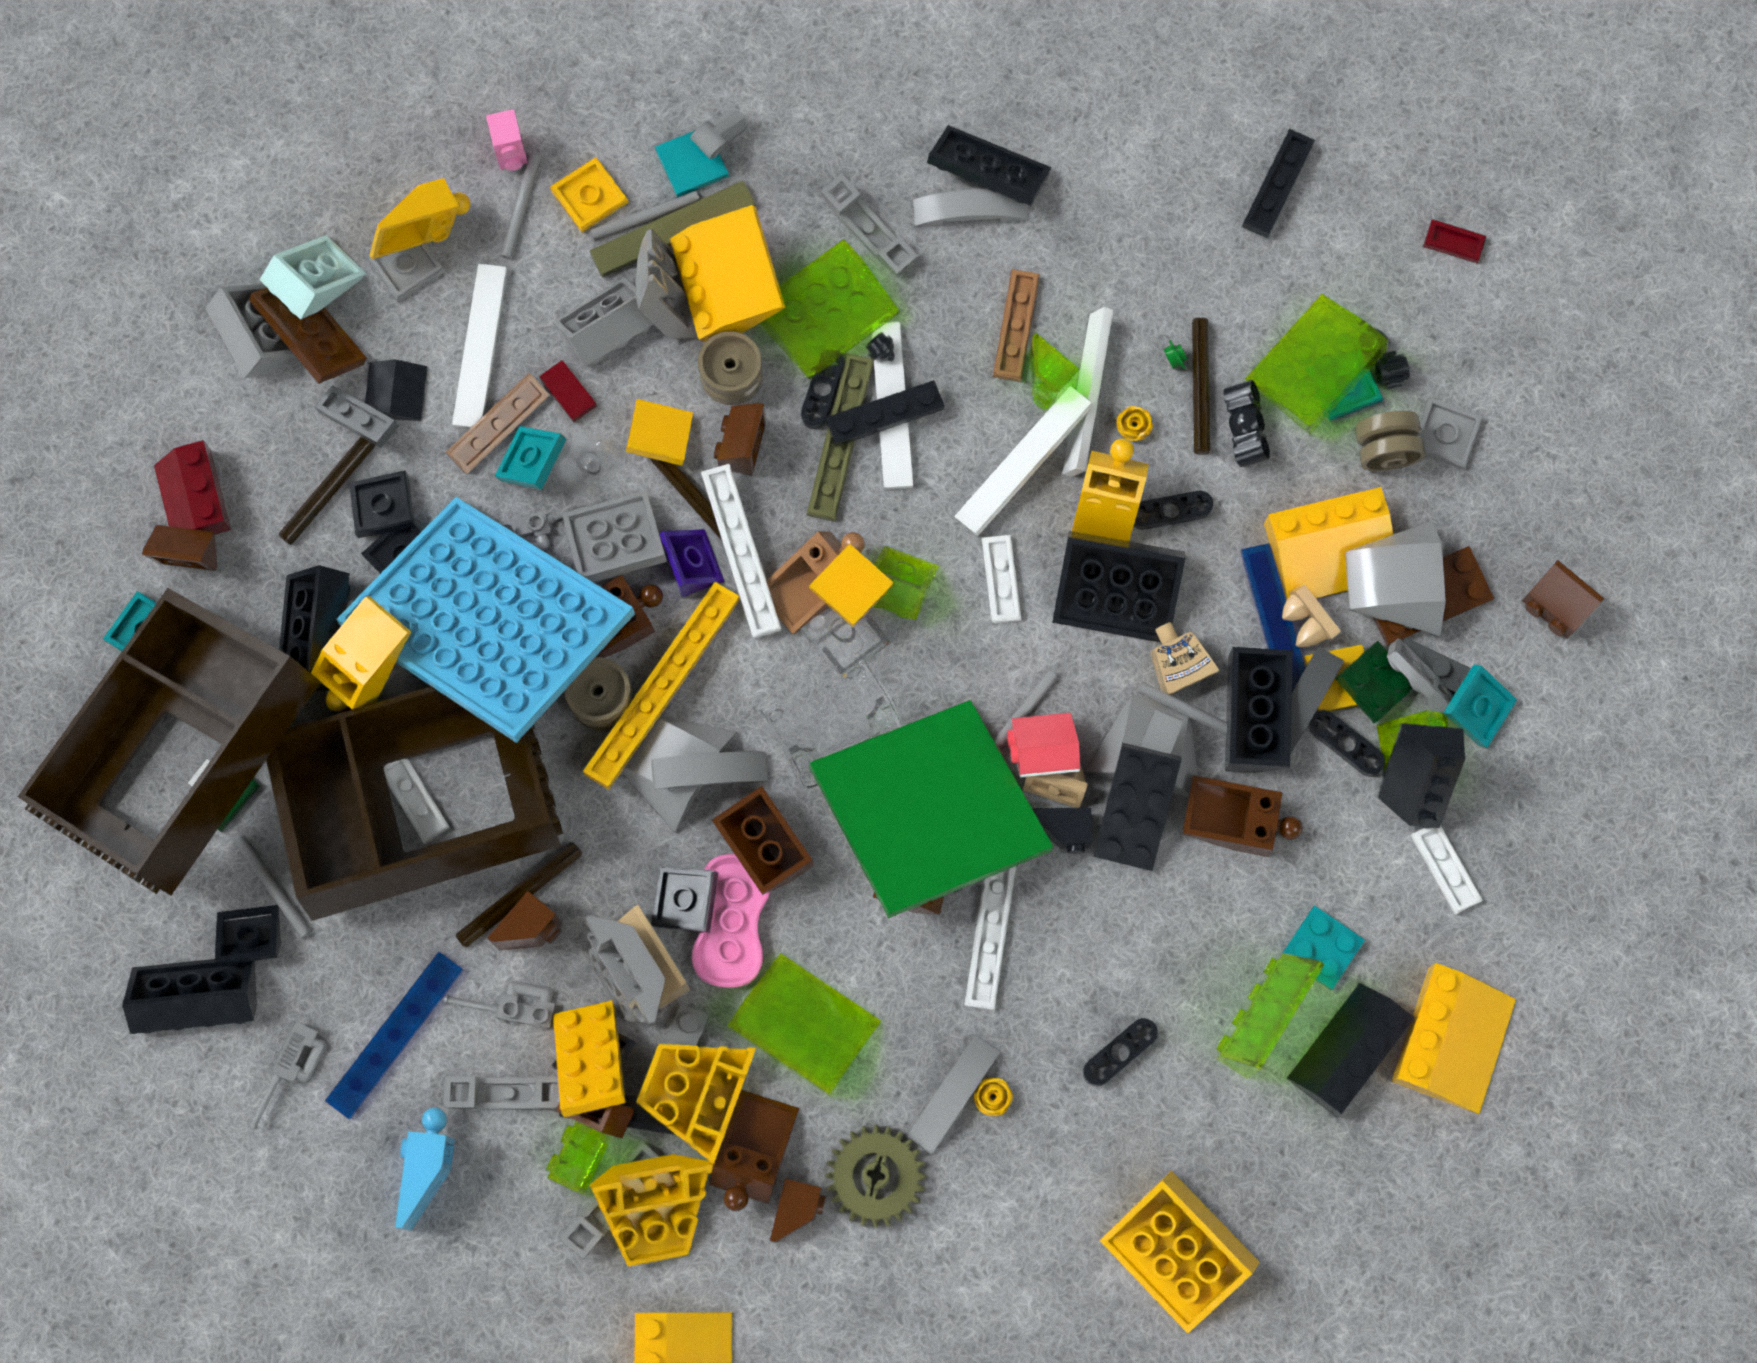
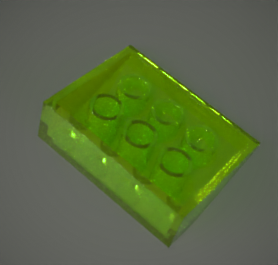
[760,239,900,380]
[1245,294,1388,435]
[727,953,881,1097]
[1216,953,1325,1079]

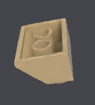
[617,905,690,1009]

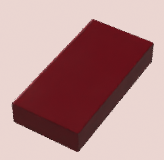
[1423,219,1486,264]
[539,360,597,423]

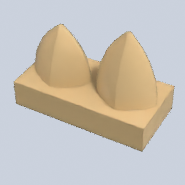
[1282,585,1341,647]
[1023,766,1088,808]

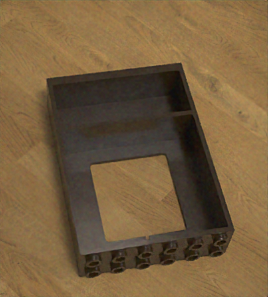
[17,588,320,896]
[266,686,563,921]

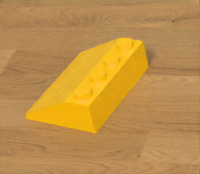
[670,205,786,342]
[1264,487,1393,599]
[1391,963,1516,1114]
[1100,1170,1260,1333]
[634,1312,732,1363]

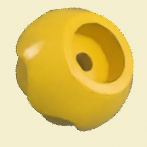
[1116,406,1153,441]
[974,1078,1013,1116]

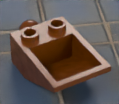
[595,574,663,658]
[1182,775,1303,857]
[709,1090,799,1211]

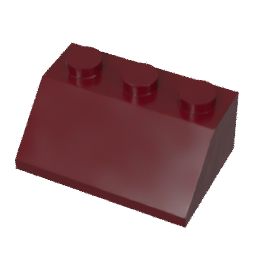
[154,440,231,535]

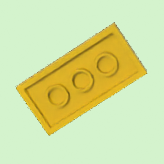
[553,1000,625,1117]

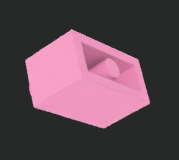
[486,109,528,171]

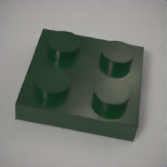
[1335,641,1413,723]

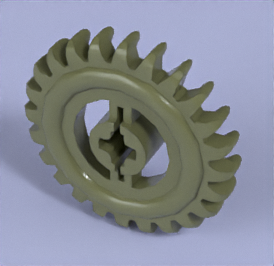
[825,1124,927,1228]

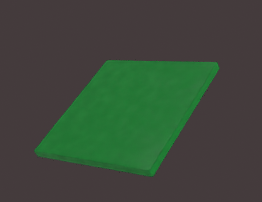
[809,700,1053,919]

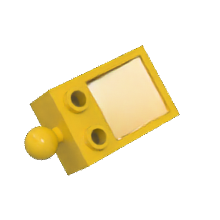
[369,178,471,260]
[1072,438,1149,541]
[311,596,411,712]

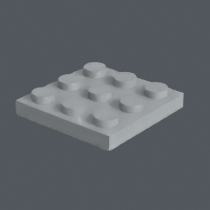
[562,490,667,582]

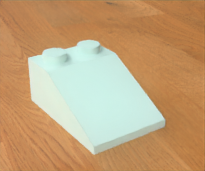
[260,235,367,319]

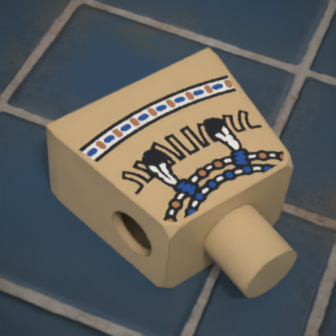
[1150,622,1219,695]

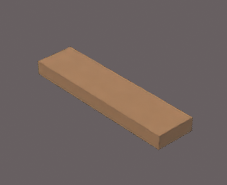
[993,269,1040,382]
[445,373,549,474]

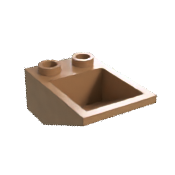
[766,531,865,634]

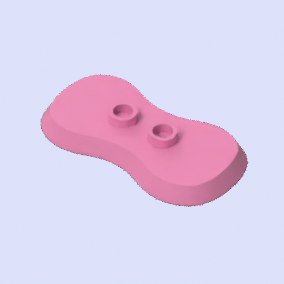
[692,854,770,988]

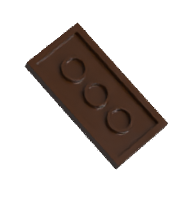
[249,287,367,384]
[1373,546,1494,646]

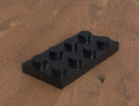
[927,125,1052,206]
[1094,742,1182,871]

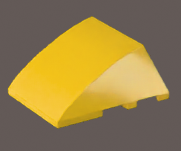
[636,1044,756,1165]
[590,1154,713,1267]

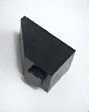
[1032,808,1092,854]

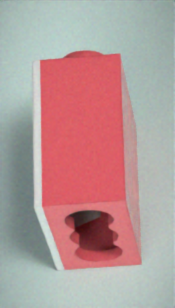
[1007,713,1080,777]

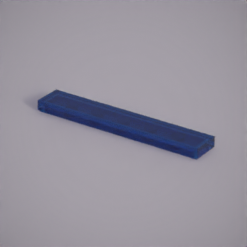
[1240,543,1305,691]
[325,952,464,1120]

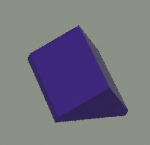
[659,529,725,597]

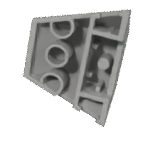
[635,229,698,339]
[1345,521,1446,637]
[1084,694,1198,797]
[622,716,737,833]
[585,915,665,1024]

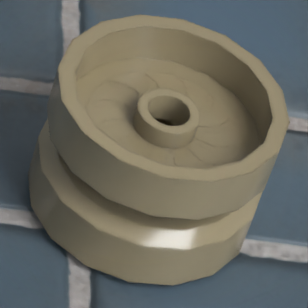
[698,332,763,405]
[1354,411,1426,471]
[565,657,634,731]

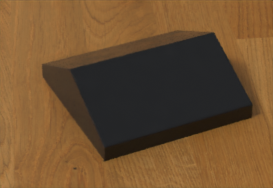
[365,359,427,421]
[214,905,281,966]

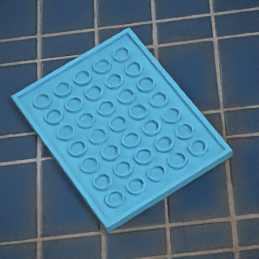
[337,497,635,743]

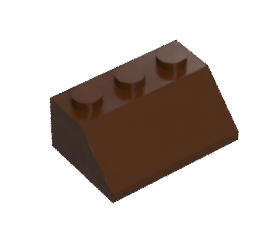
[712,786,815,895]

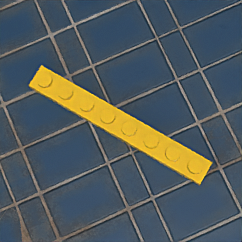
[583,582,740,790]

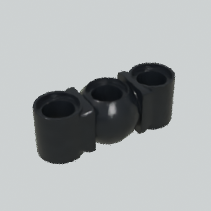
[1223,380,1270,467]

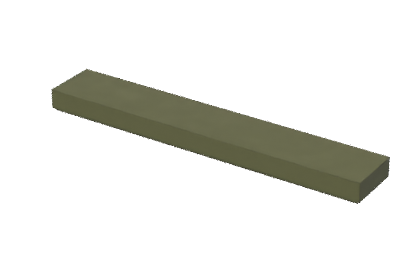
[589,181,756,278]
[807,353,874,522]

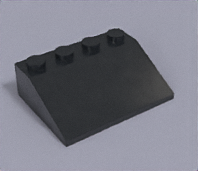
[1052,531,1186,642]

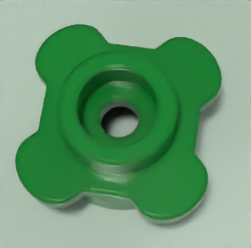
[1163,340,1187,370]

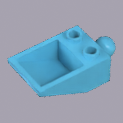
[395,1107,455,1231]

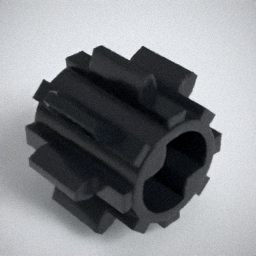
[1374,351,1410,389]

